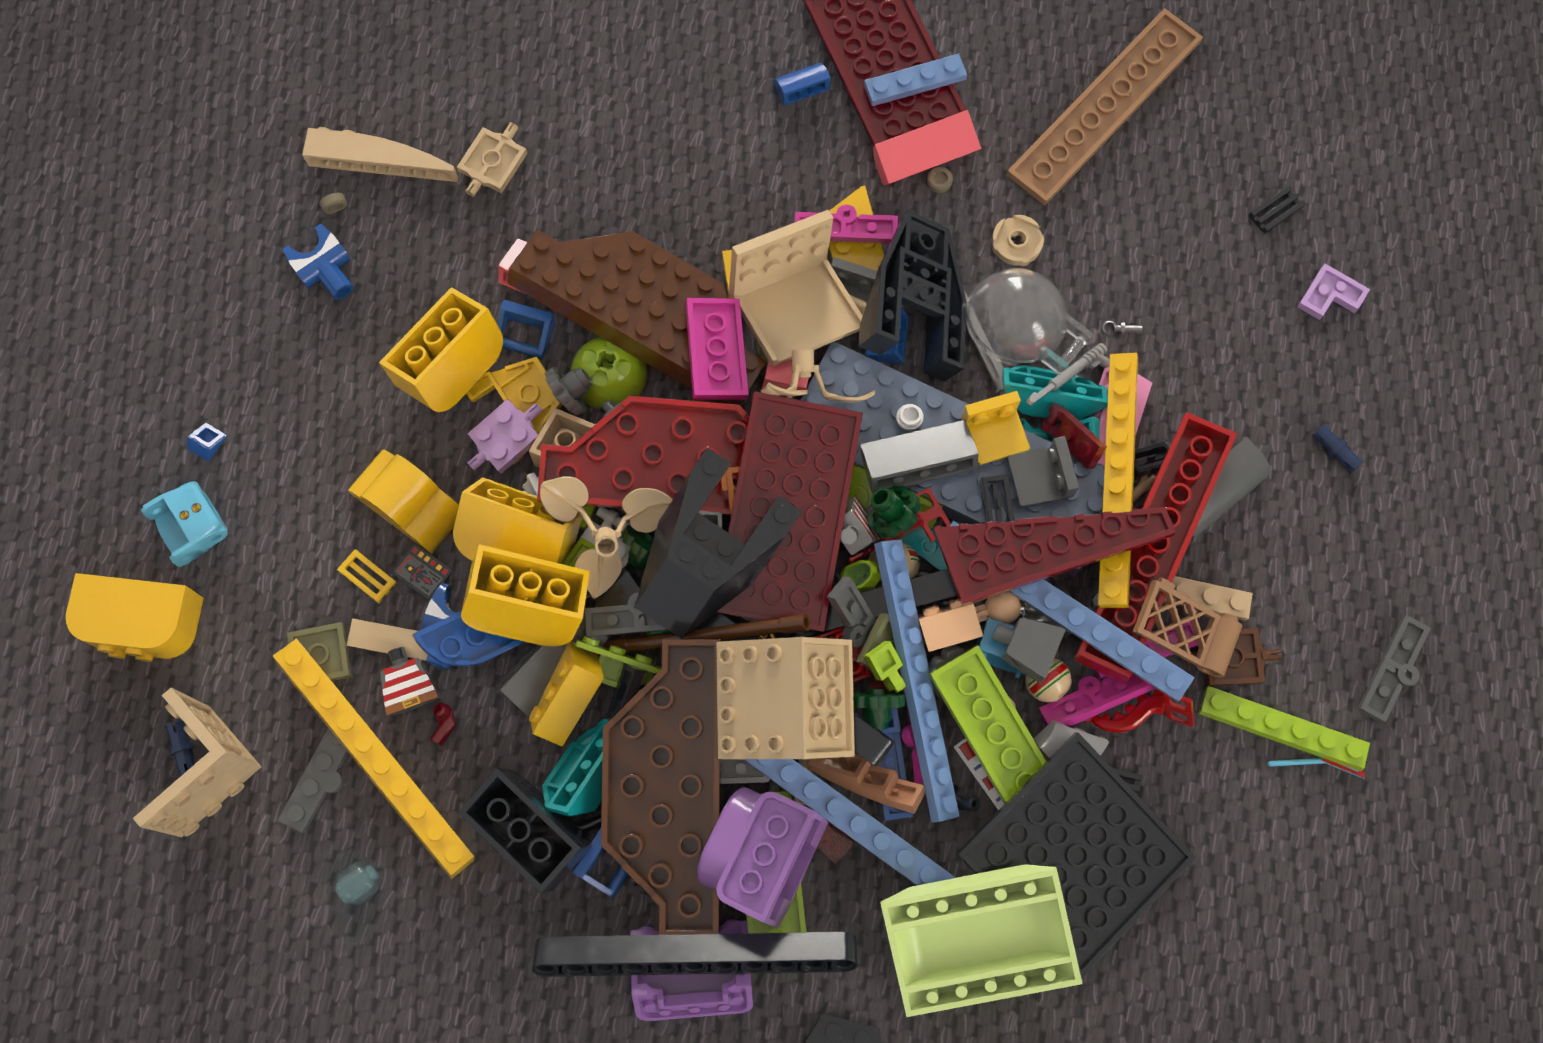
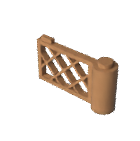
[1133,577,1243,678]

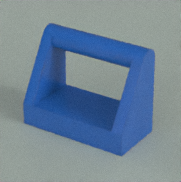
[497,300,556,359]
[573,828,628,898]

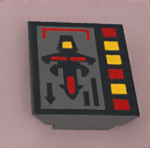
[391,543,453,600]

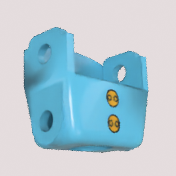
[141,481,228,567]

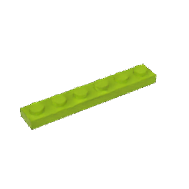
[1198,686,1370,771]

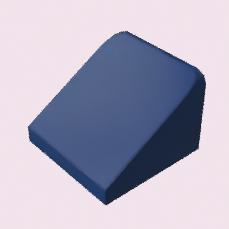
[187,423,227,462]

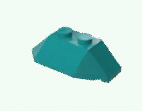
[1002,365,1108,422]
[542,719,610,816]

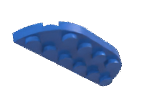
[412,611,526,667]

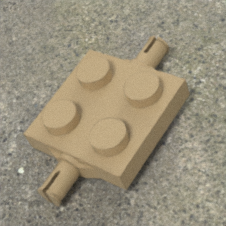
[457,122,528,197]

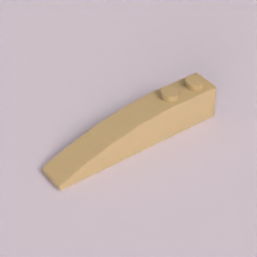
[302,127,458,182]

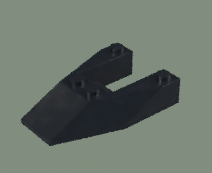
[858,210,967,381]
[635,447,802,639]

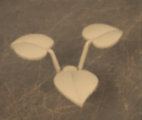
[761,350,875,403]
[540,476,673,598]

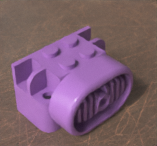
[697,787,829,929]

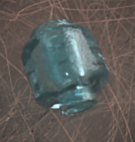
[334,862,380,905]

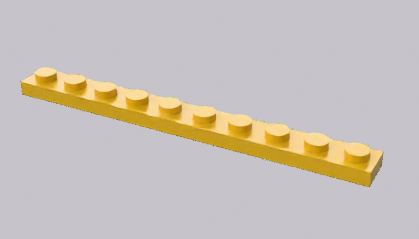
[1098,353,1138,608]

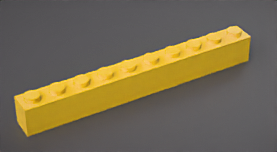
[273,638,474,879]

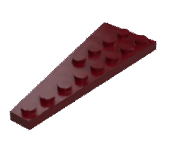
[933,507,1176,607]

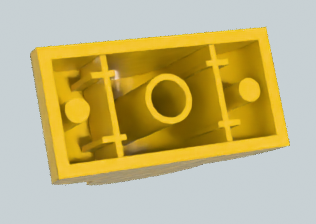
[348,449,459,554]

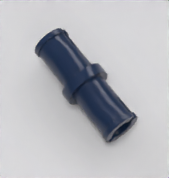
[1312,424,1363,473]
[165,720,195,778]

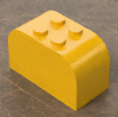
[379,287,503,412]
[453,477,582,564]
[461,544,590,646]
[66,573,204,662]

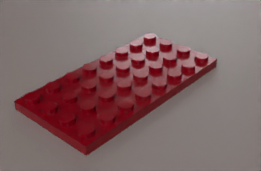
[802,0,966,147]
[717,391,863,632]

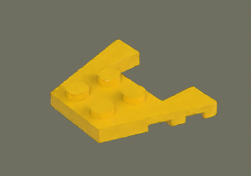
[466,357,563,465]

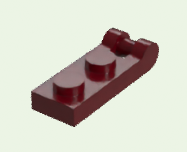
[1040,403,1107,469]

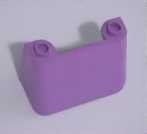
[631,919,753,1021]

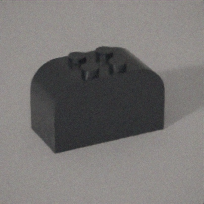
[458,768,592,893]

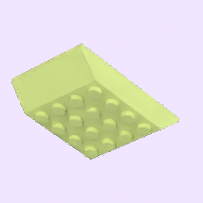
[881,864,1082,1017]

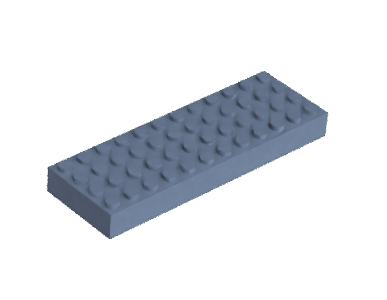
[801,342,1105,577]

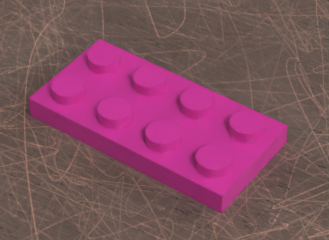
[685,298,748,400]

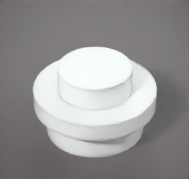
[896,404,923,431]

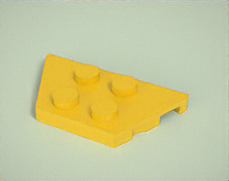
[829,186,884,271]

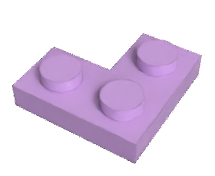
[1297,263,1370,320]

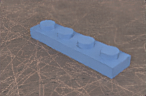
[864,53,967,106]

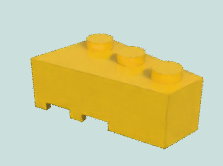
[529,641,604,746]

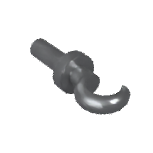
[1101,321,1142,335]

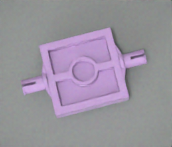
[467,399,543,474]

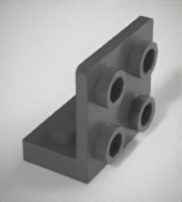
[831,257,877,302]
[1007,436,1079,508]

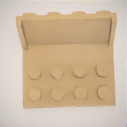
[729,210,863,367]
[716,637,855,759]
[133,688,261,837]

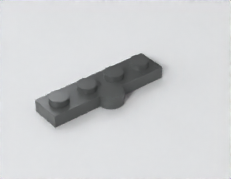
[827,576,876,651]
[585,593,697,637]
[1357,615,1431,724]
[277,728,348,834]

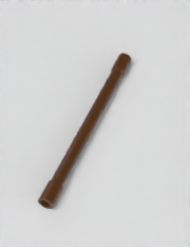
[604,614,810,654]

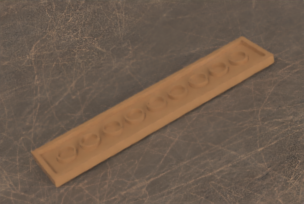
[1006,8,1203,206]

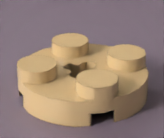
[992,215,1044,266]

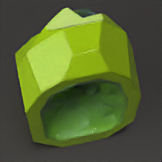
[840,560,882,593]

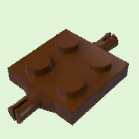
[1185,628,1282,687]

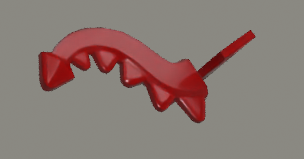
[848,487,951,563]
[1085,688,1194,733]

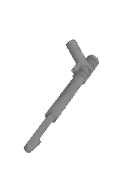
[1027,343,1110,405]

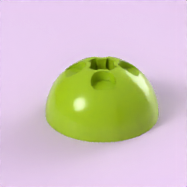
[571,337,648,409]

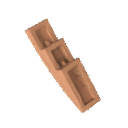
[807,754,925,814]

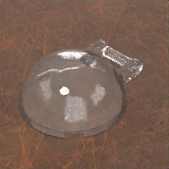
[966,268,1094,374]

